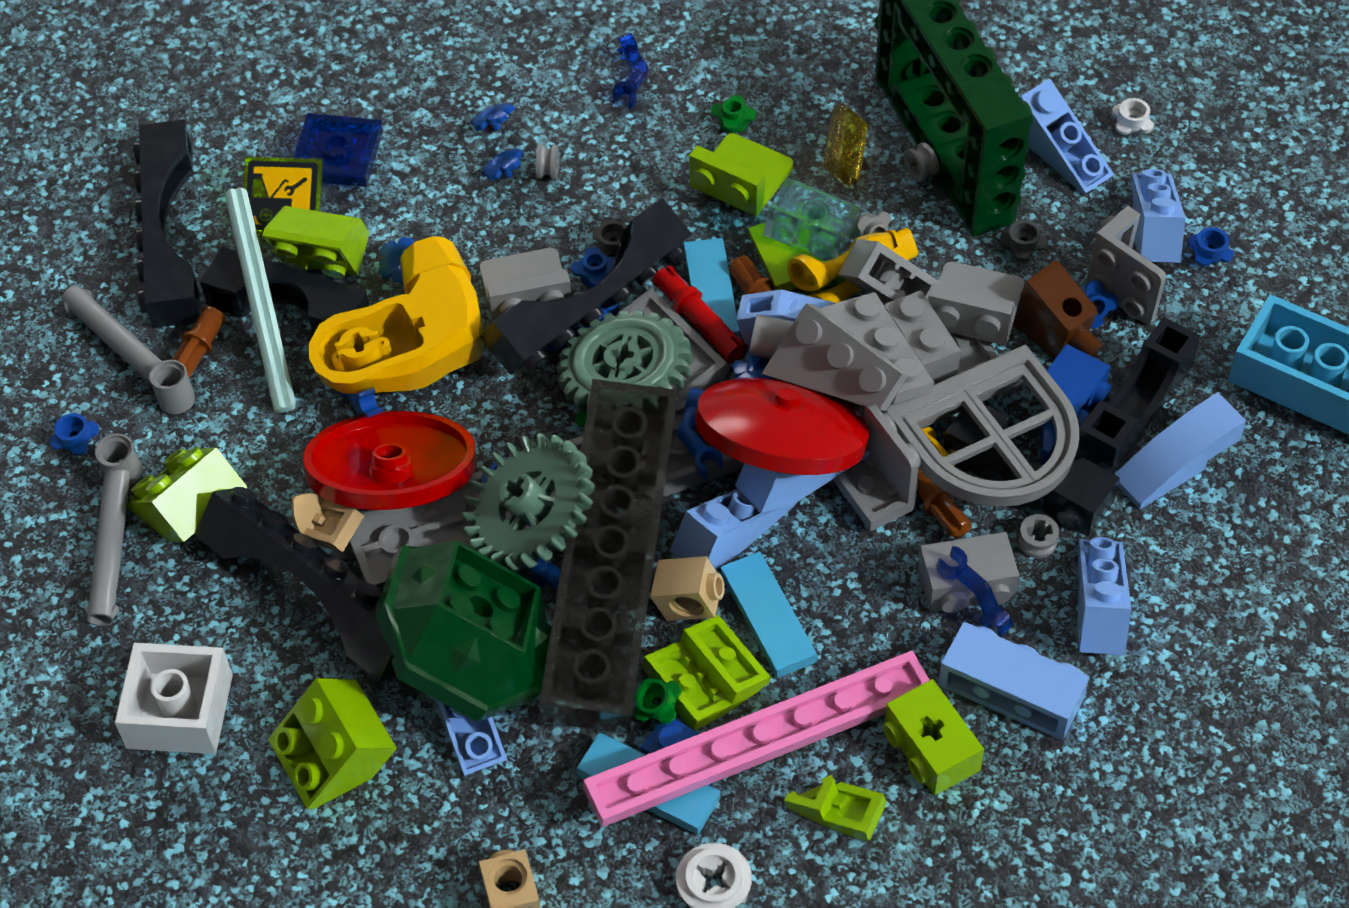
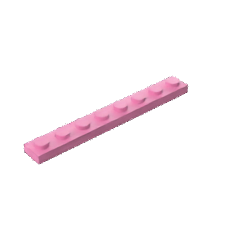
[582,650,929,827]

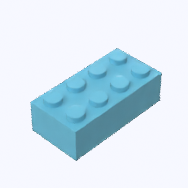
[1228,294,1349,435]

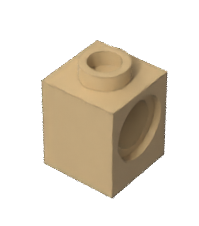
[650,556,724,621]
[479,849,540,908]

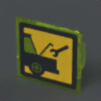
[243,157,323,235]

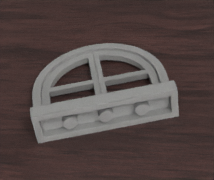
[883,344,1079,507]

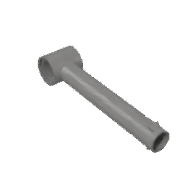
[62,285,195,415]
[84,434,143,626]

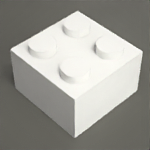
[115,643,233,754]

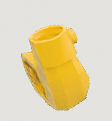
[309,236,483,394]

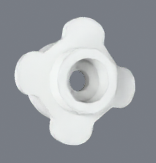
[1112,98,1154,135]

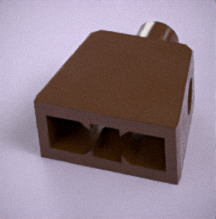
[1013,260,1104,359]

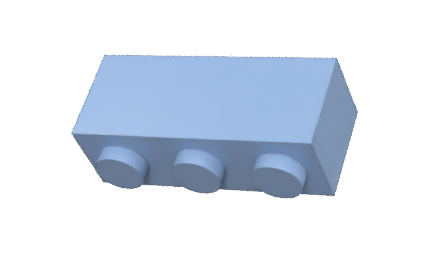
[938,622,1090,741]

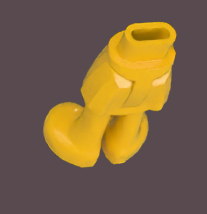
[787,227,918,303]

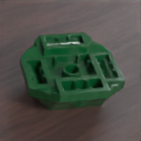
[375,540,555,722]

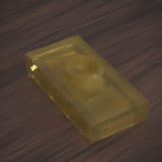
[823,103,868,187]

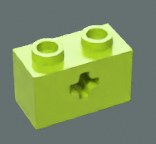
[883,679,984,796]

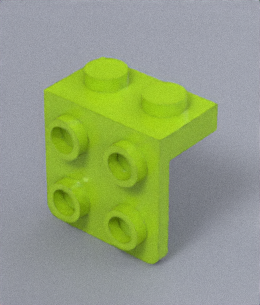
[689,133,793,217]

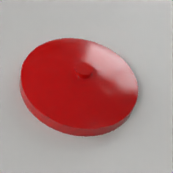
[695,378,869,475]
[303,411,476,510]

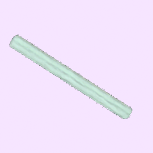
[225,187,296,413]

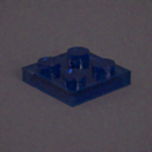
[292,113,383,187]

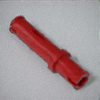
[652,266,748,364]

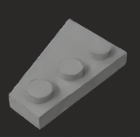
[621,288,729,408]
[819,292,934,405]
[761,303,909,411]

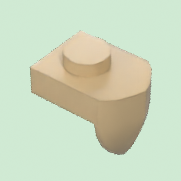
[291,493,364,553]

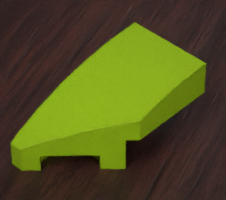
[784,775,887,842]

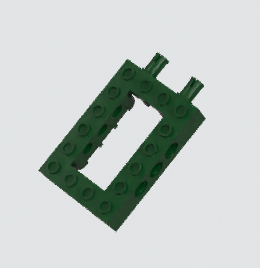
[874,0,1033,237]

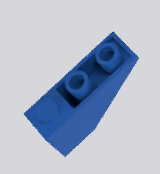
[1039,344,1112,465]

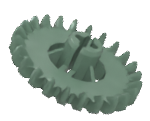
[556,310,693,421]
[461,433,595,570]

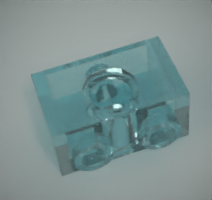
[763,177,861,261]

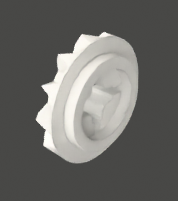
[676,843,752,908]

